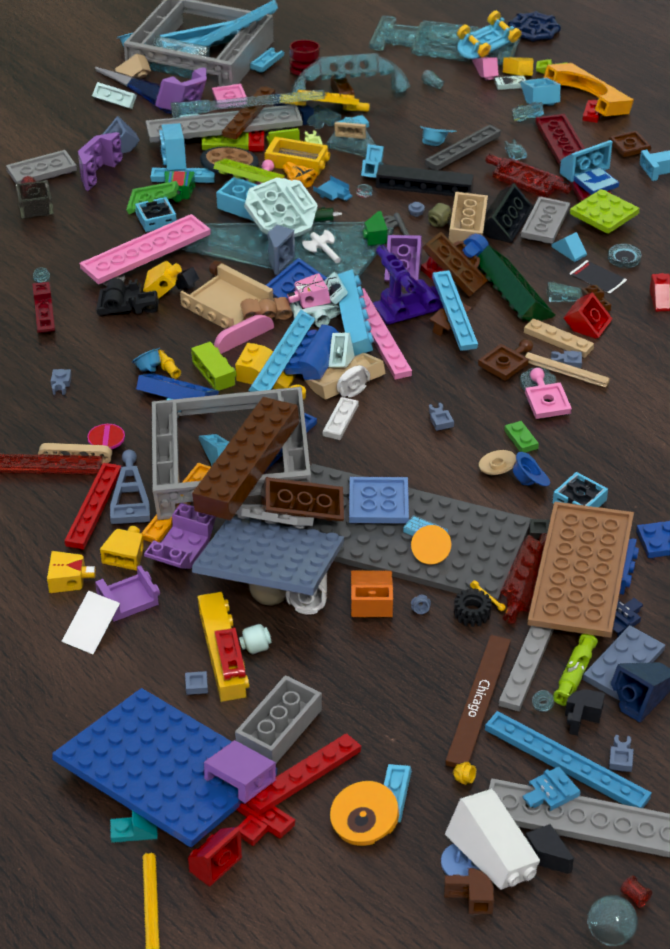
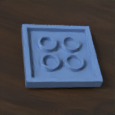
[349,477,409,523]

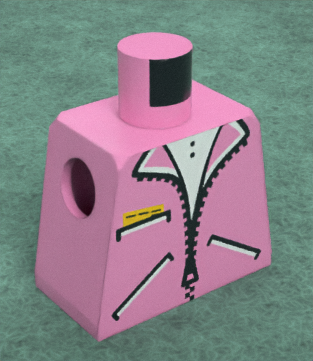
[287,273,331,308]

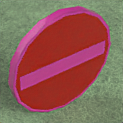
[87,424,125,449]

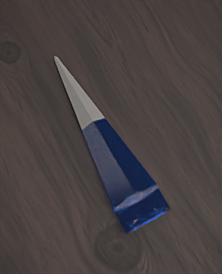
[95,67,176,114]

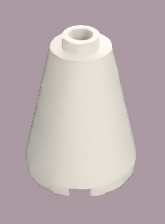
[286,573,327,614]

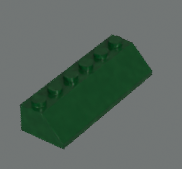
[478,245,556,322]

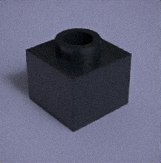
[176,267,200,290]

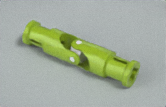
[553,634,598,706]

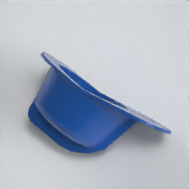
[513,452,550,486]

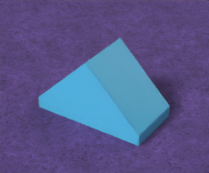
[551,232,587,262]

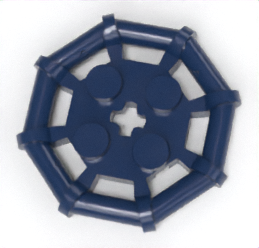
[508,11,561,42]

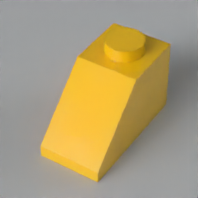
[503,57,533,76]

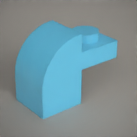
[361,144,384,178]

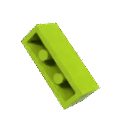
[191,342,237,391]

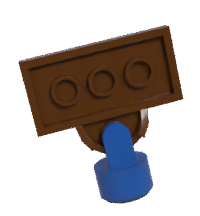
[422,232,489,297]

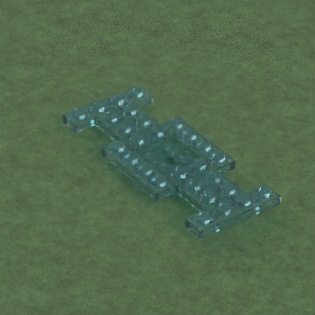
[369,15,521,66]

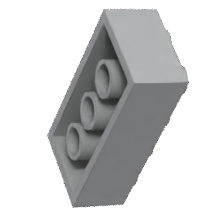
[235,675,322,763]

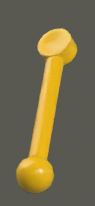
[470,580,506,611]

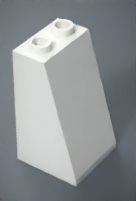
[445,789,540,890]

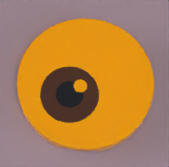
[330,781,399,846]

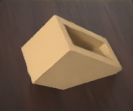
[115,54,151,79]

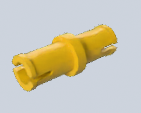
[158,350,181,379]

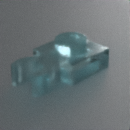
[505,140,527,161]

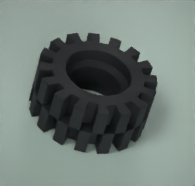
[454,588,492,627]

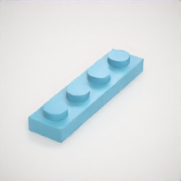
[151,168,215,183]

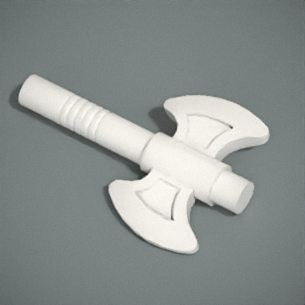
[302,230,341,263]

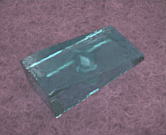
[547,282,583,302]

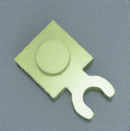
[305,130,323,145]

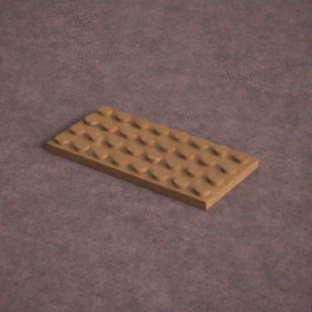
[528,501,634,638]

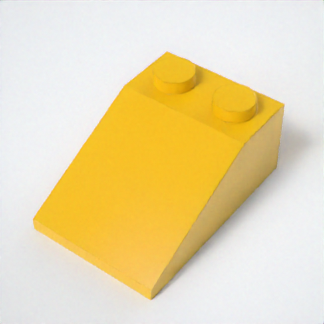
[235,343,296,389]

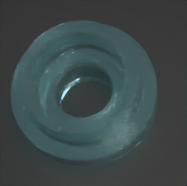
[33,267,50,283]
[532,690,554,712]

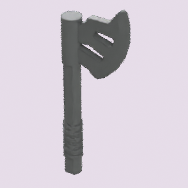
[383,213,409,235]

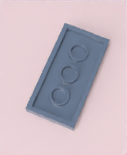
[583,625,665,700]

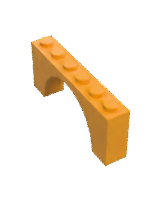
[544,63,634,116]

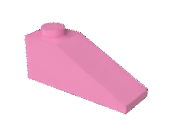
[472,57,498,80]

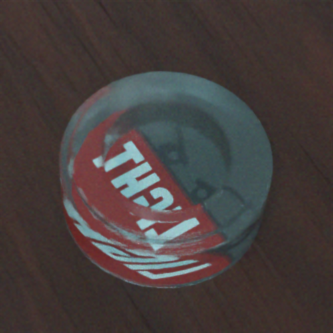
[356,184,372,198]

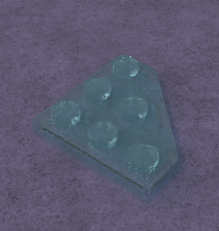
[327,117,375,157]

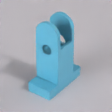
[640,150,670,181]

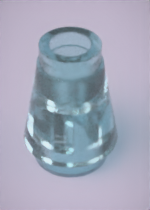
[422,70,444,89]

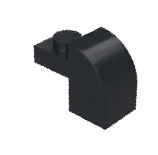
[565,690,605,736]

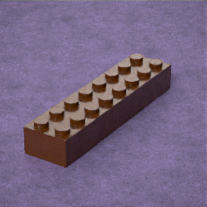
[192,397,299,521]

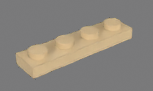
[524,318,594,358]

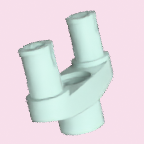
[290,299,341,328]

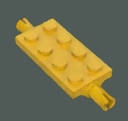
[280,90,369,112]

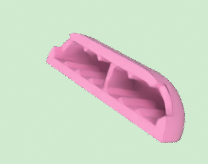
[214,315,274,354]

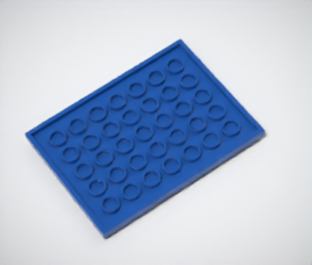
[52,688,277,847]

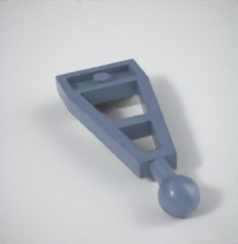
[110,450,150,524]

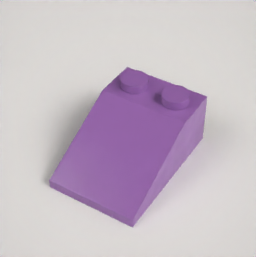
[384,235,423,282]

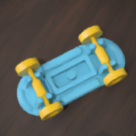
[457,10,521,59]

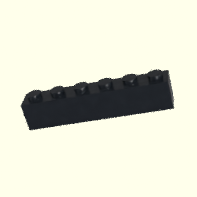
[376,164,474,197]

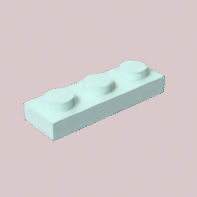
[92,82,137,109]

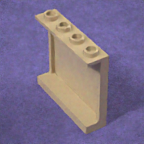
[180,264,273,329]

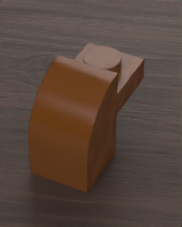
[444,868,494,914]

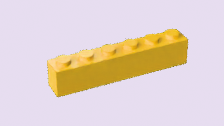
[198,592,249,702]

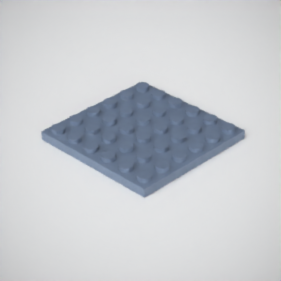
[192,515,344,596]

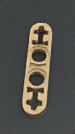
[38,443,112,464]

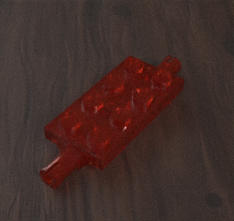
[485,154,572,198]
[500,533,547,624]

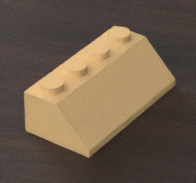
[449,192,488,243]

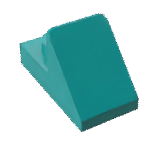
[110,810,158,843]

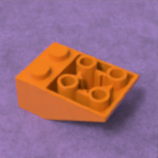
[351,571,393,617]

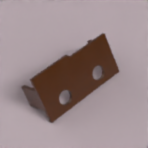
[430,302,472,336]

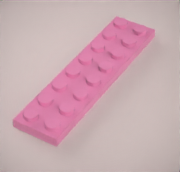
[80,214,211,284]

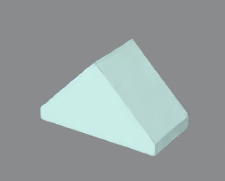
[328,333,355,368]

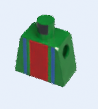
[164,171,195,202]

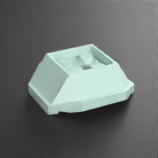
[244,178,318,237]

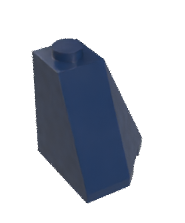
[611,662,670,722]

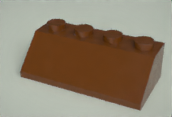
[261,477,344,521]

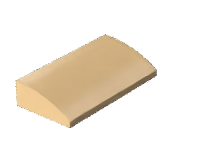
[305,353,386,400]

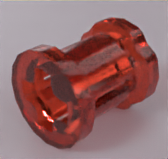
[620,875,652,907]

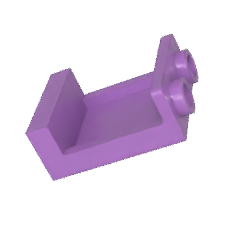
[95,565,160,622]
[204,740,276,803]

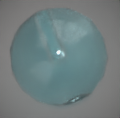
[587,895,638,946]

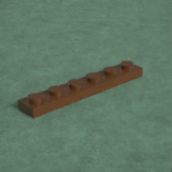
[222,86,275,139]

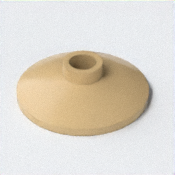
[479,450,517,475]

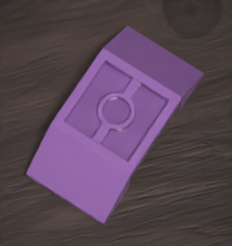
[155,67,206,111]
[78,132,123,191]
[144,503,216,569]

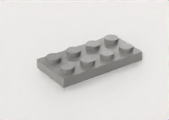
[6,150,77,186]
[521,197,570,244]

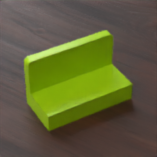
[266,128,300,147]

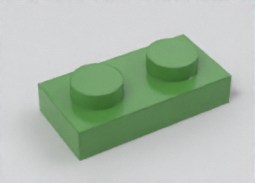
[504,421,539,453]

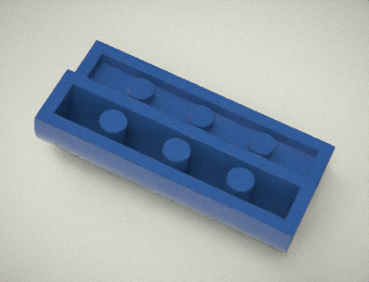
[284,324,339,380]

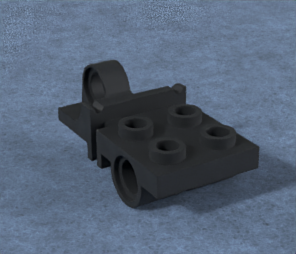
[96,278,159,315]

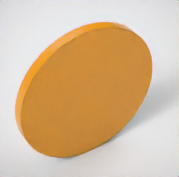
[411,525,452,565]

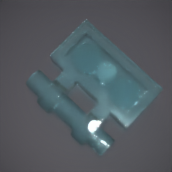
[512,102,544,121]

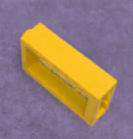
[265,137,330,175]

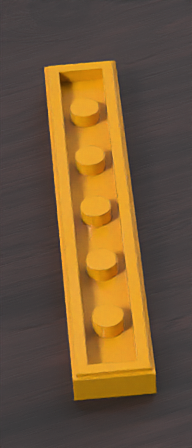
[141,463,211,543]

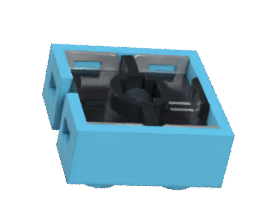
[135,197,177,232]
[553,472,608,507]

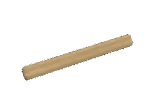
[525,352,609,388]

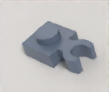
[551,351,582,369]
[51,369,72,395]
[429,403,454,431]
[609,735,633,772]

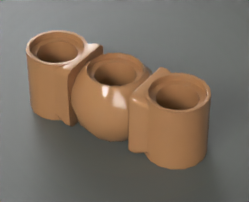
[240,297,292,320]

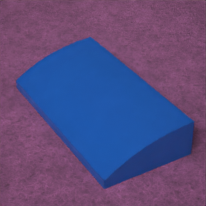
[136,373,219,399]

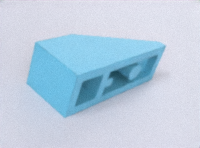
[199,434,229,465]

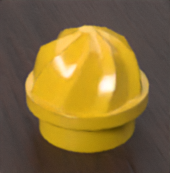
[453,762,476,785]

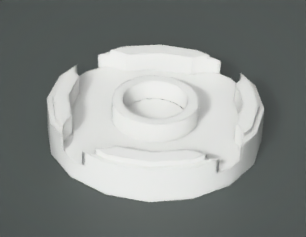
[337,365,370,398]

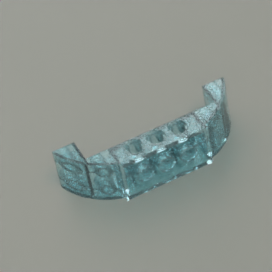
[289,53,411,95]

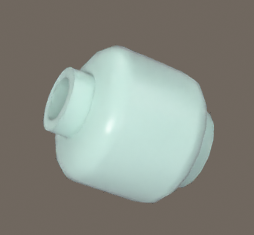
[239,624,272,654]

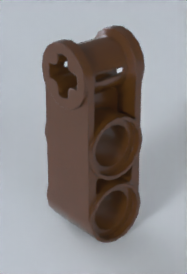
[331,70,355,99]

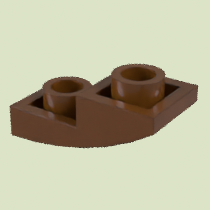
[581,285,611,311]

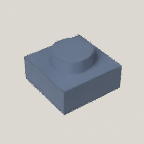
[185,671,208,695]

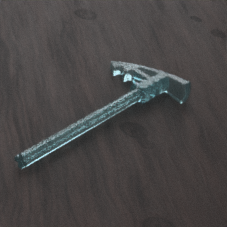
[171,90,325,118]

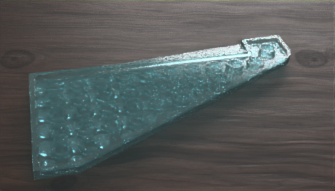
[179,222,394,278]

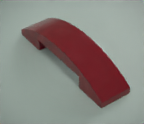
[32,282,55,333]

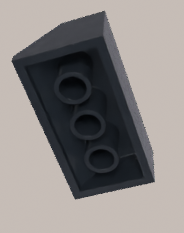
[483,183,534,243]

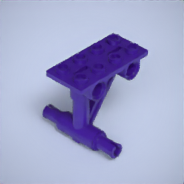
[373,245,444,324]

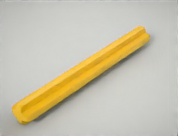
[143,853,159,949]

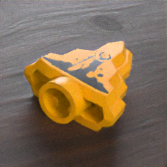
[283,162,318,188]

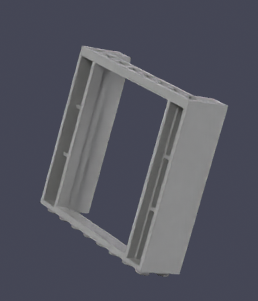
[124,0,274,87]
[152,387,311,520]

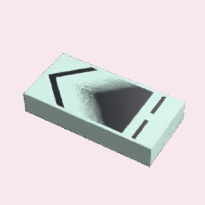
[495,75,526,90]
[324,272,348,305]

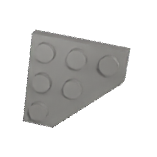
[236,504,314,529]

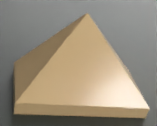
[335,122,366,139]

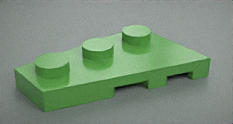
[126,181,179,214]

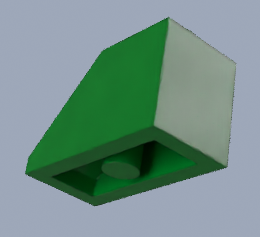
[362,211,388,246]

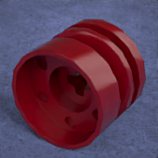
[289,39,320,76]

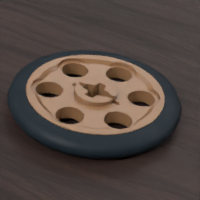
[200,146,259,175]

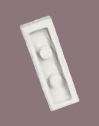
[323,397,358,440]

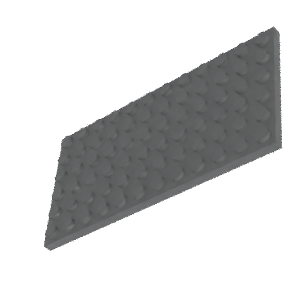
[279,464,532,603]

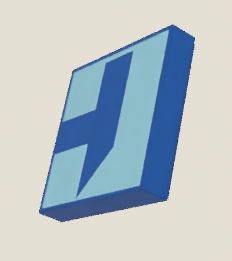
[574,167,619,195]

